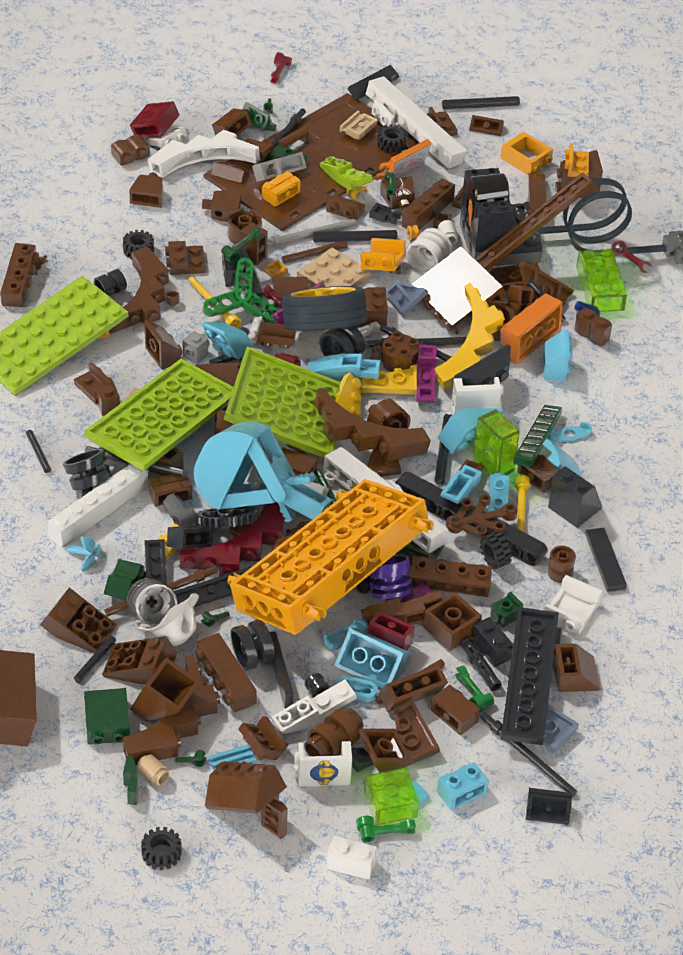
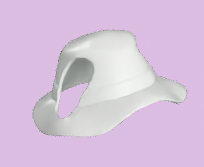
[136,593,199,647]

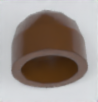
[165,291,180,306]

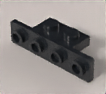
[347,65,400,101]

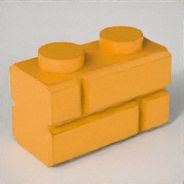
[262,171,301,207]

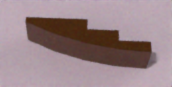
[528,173,546,213]

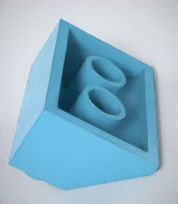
[334,628,411,688]

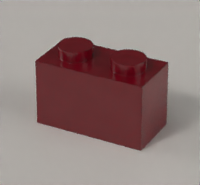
[368,611,415,651]

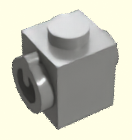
[182,331,210,364]

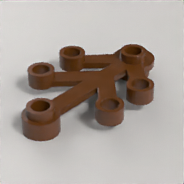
[446,494,518,538]

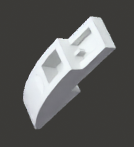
[272,680,357,734]

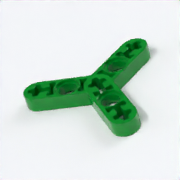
[202,258,278,323]

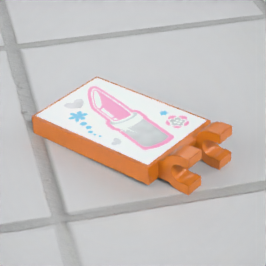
[374,139,432,181]

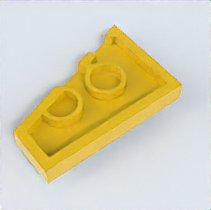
[361,365,417,395]
[334,372,362,417]

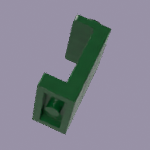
[84,688,130,745]

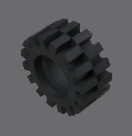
[377,124,407,153]
[123,230,154,259]
[480,531,512,570]
[141,827,182,870]

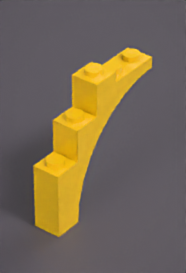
[435,282,505,392]

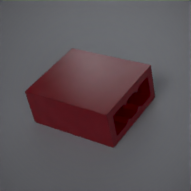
[130,101,180,138]

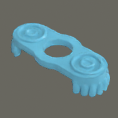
[549,422,592,442]
[324,618,368,650]

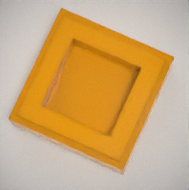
[264,260,288,278]

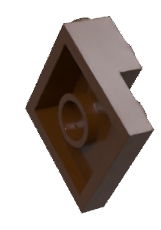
[165,241,206,275]

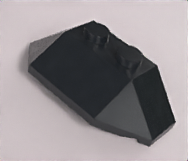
[453,345,511,386]

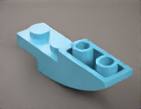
[307,354,380,381]

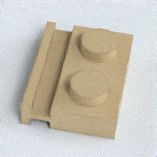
[340,111,377,140]

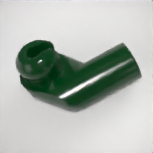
[384,171,396,196]

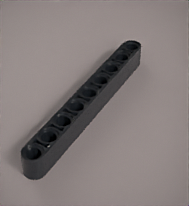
[395,472,548,566]

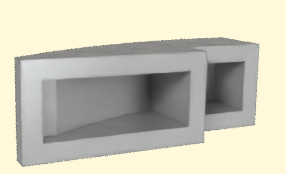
[252,152,307,182]

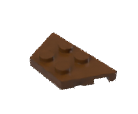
[519,261,574,305]

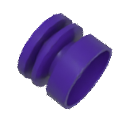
[369,555,413,599]

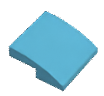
[543,439,582,477]

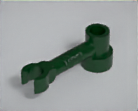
[221,226,263,264]

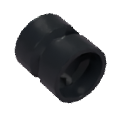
[94,269,127,296]

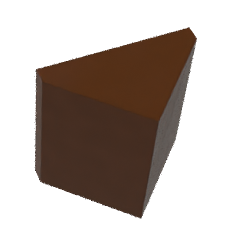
[358,728,411,778]

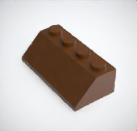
[205,761,287,814]

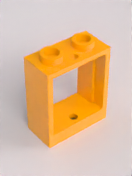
[501,132,553,175]

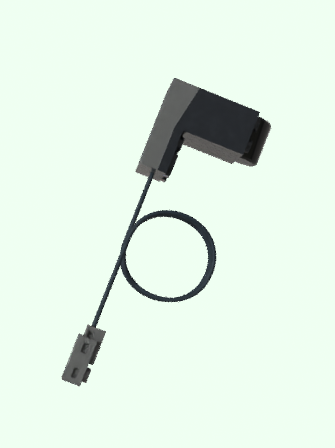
[460,168,683,266]

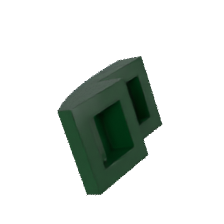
[123,755,138,805]

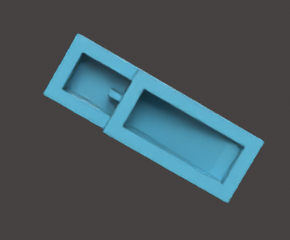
[440,465,482,504]

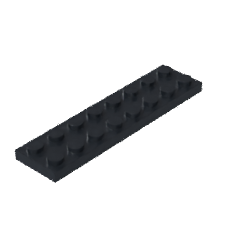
[501,607,559,746]

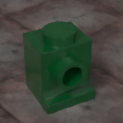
[490,591,523,627]

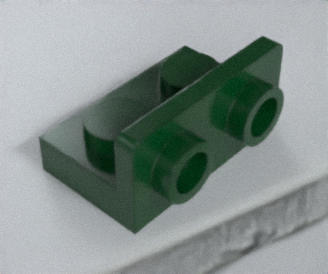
[242,102,277,131]

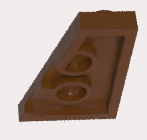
[394,700,440,768]

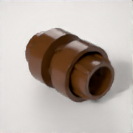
[304,708,364,757]

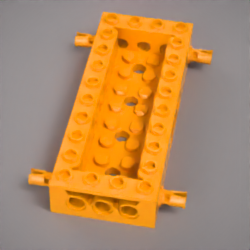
[228,479,434,635]

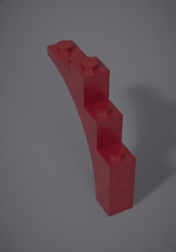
[180,502,284,576]

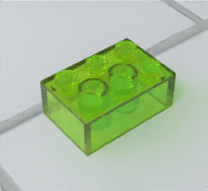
[473,409,520,476]

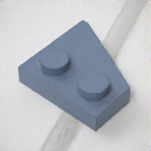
[386,280,429,316]

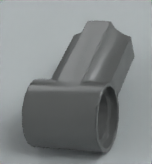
[163,494,196,526]

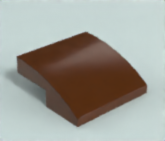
[272,277,309,307]

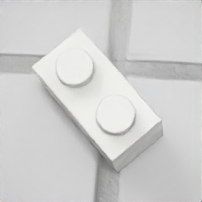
[327,836,377,880]

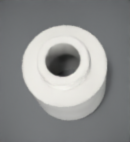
[438,220,458,245]

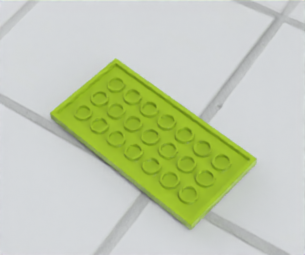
[0,275,129,396]
[84,359,233,471]

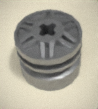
[127,578,177,626]

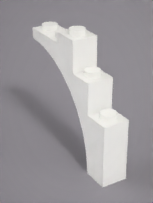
[148,130,260,178]

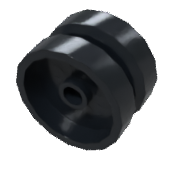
[319,326,366,357]
[63,449,112,490]
[230,619,275,671]

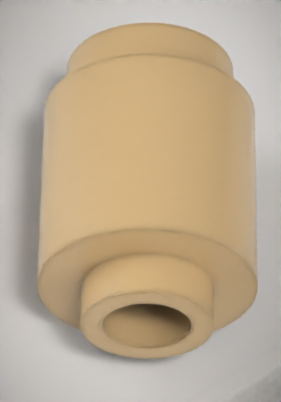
[137,754,170,786]

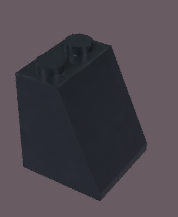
[548,466,602,528]

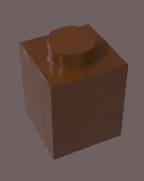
[96,384,120,416]

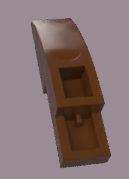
[360,590,443,625]

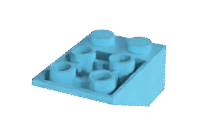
[437,408,503,454]

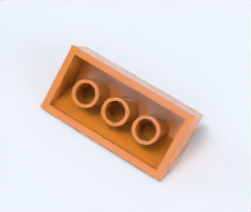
[500,293,562,364]

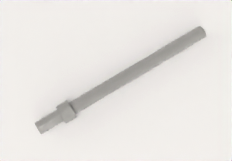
[268,219,356,246]

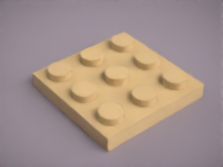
[297,248,371,287]

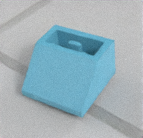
[201,322,253,360]
[543,329,573,381]

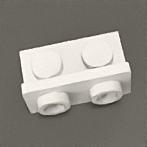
[149,126,190,149]

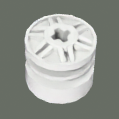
[406,228,452,274]

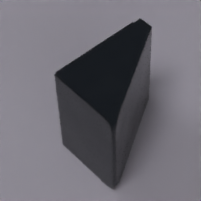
[351,747,373,773]

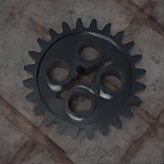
[194,506,259,529]

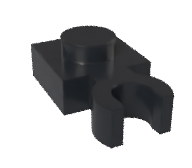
[369,203,401,225]

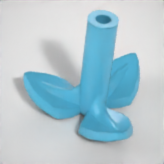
[67,537,101,571]

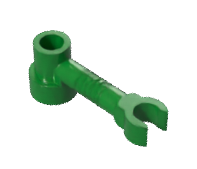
[454,665,494,712]
[356,815,416,843]

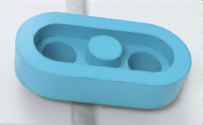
[336,676,378,702]

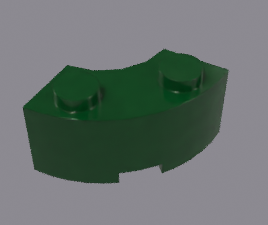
[103,559,146,600]

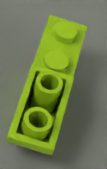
[320,156,373,190]

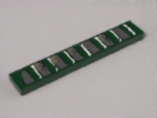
[513,404,562,467]

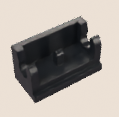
[525,788,572,825]

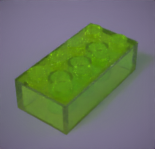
[576,249,627,312]

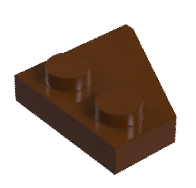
[367,448,401,477]

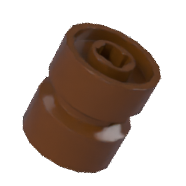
[547,545,576,583]

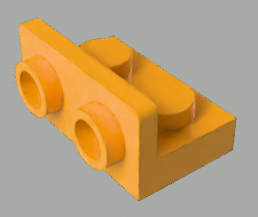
[565,143,589,177]

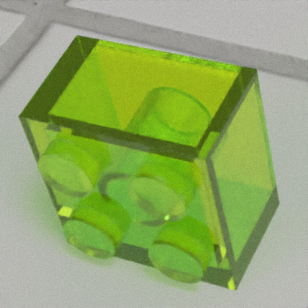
[364,767,419,826]

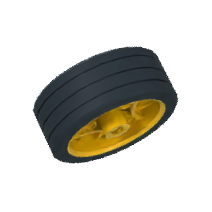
[282,286,367,331]

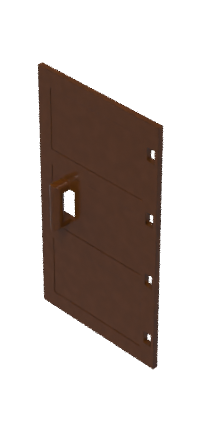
[203,93,419,231]

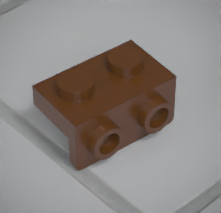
[257,322,296,348]
[238,716,288,760]

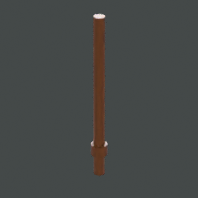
[104,565,218,617]

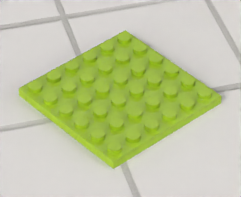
[223,346,341,458]

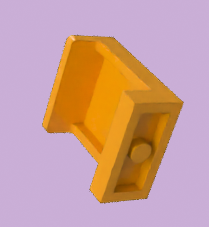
[360,238,406,271]

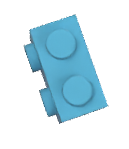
[437,762,489,810]

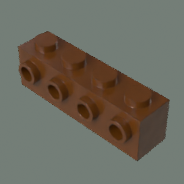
[401,178,455,230]
[0,243,39,308]
[410,556,492,597]
[195,633,257,712]

